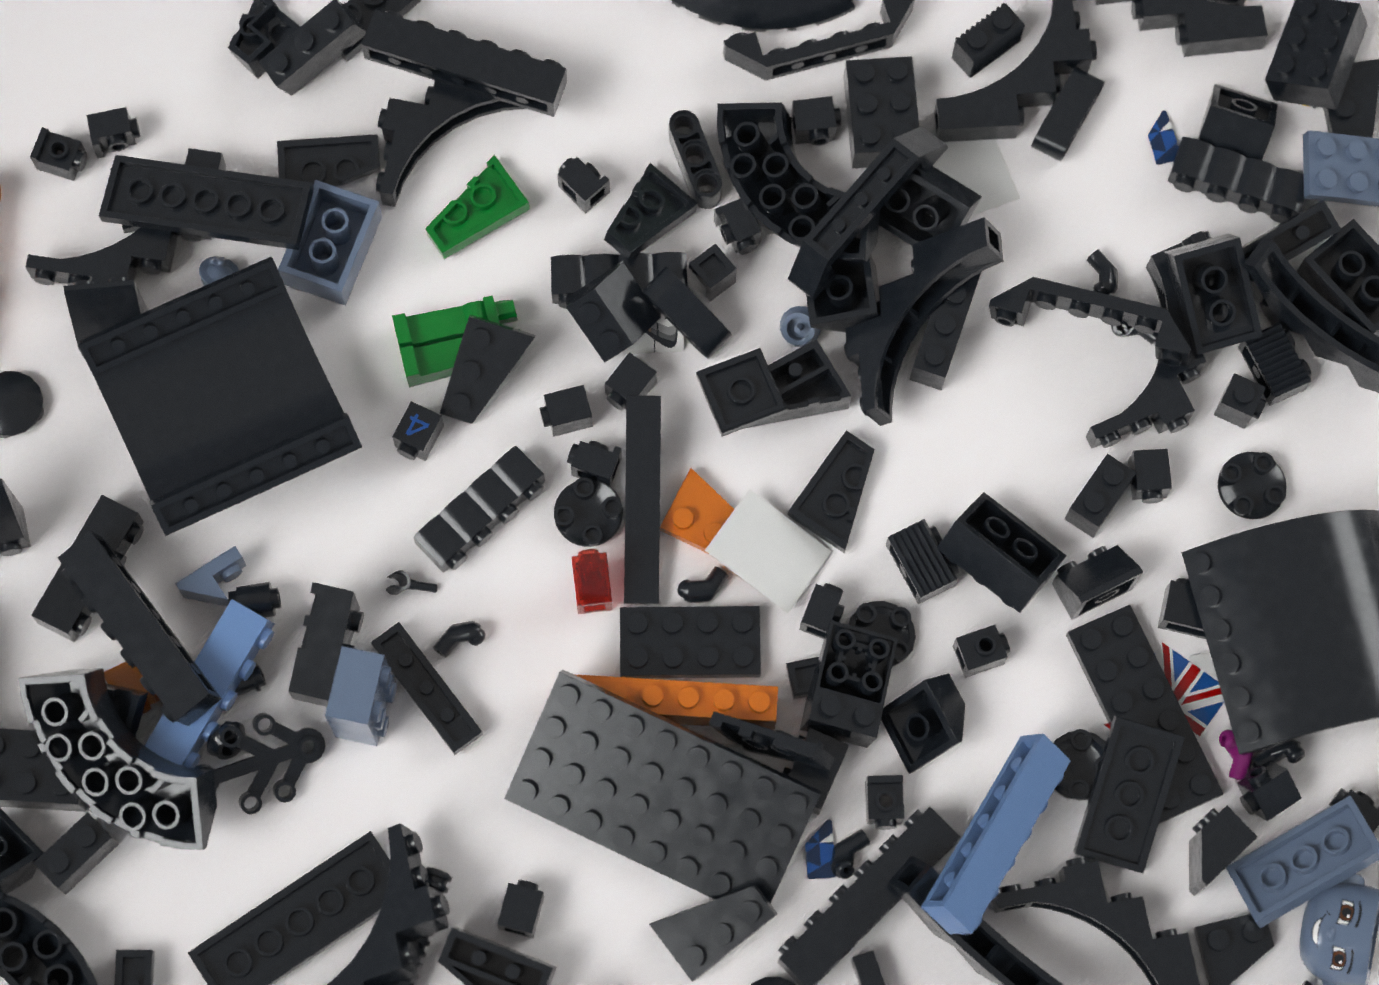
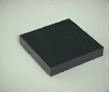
[696,348,787,437]

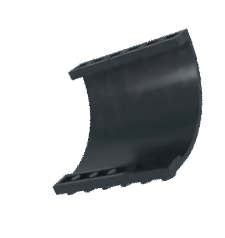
[77,257,362,536]
[1181,510,1379,755]

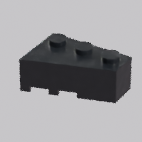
[747,339,852,428]
[288,582,364,707]
[438,927,557,985]

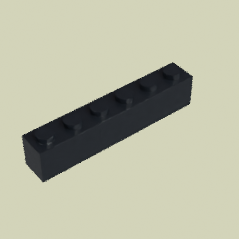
[361,9,567,117]
[58,531,221,726]
[777,807,961,985]

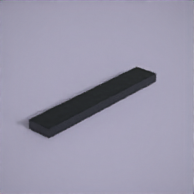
[624,395,661,604]

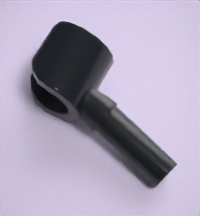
[386,570,437,595]

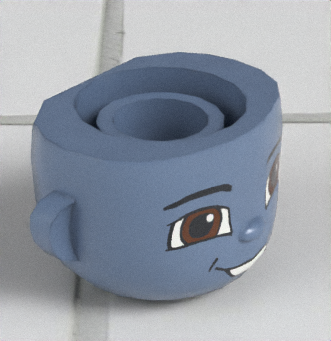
[1299,874,1379,985]

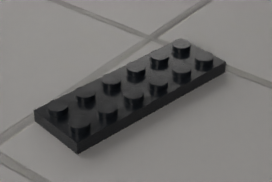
[98,155,314,250]
[1066,605,1224,824]
[188,831,390,985]

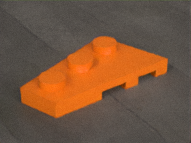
[660,468,734,554]

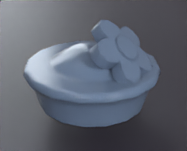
[199,256,239,286]
[780,306,821,347]

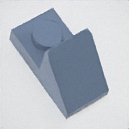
[175,546,247,607]

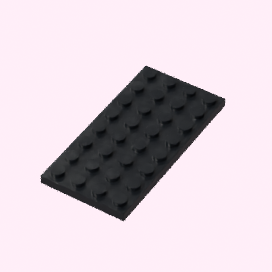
[504,669,822,904]

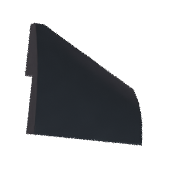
[228,0,300,79]

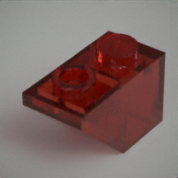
[571,549,612,614]

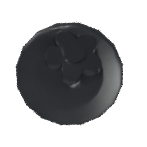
[207,721,246,760]

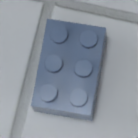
[278,180,383,306]
[325,646,397,746]

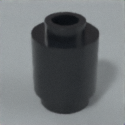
[228,582,281,618]

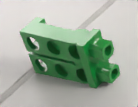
[392,295,520,388]

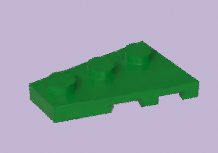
[425,155,530,260]

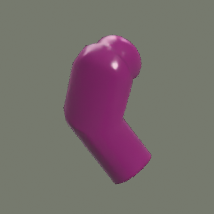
[1219,729,1253,781]

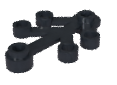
[195,713,325,814]

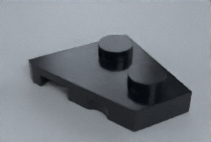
[1193,914,1275,985]

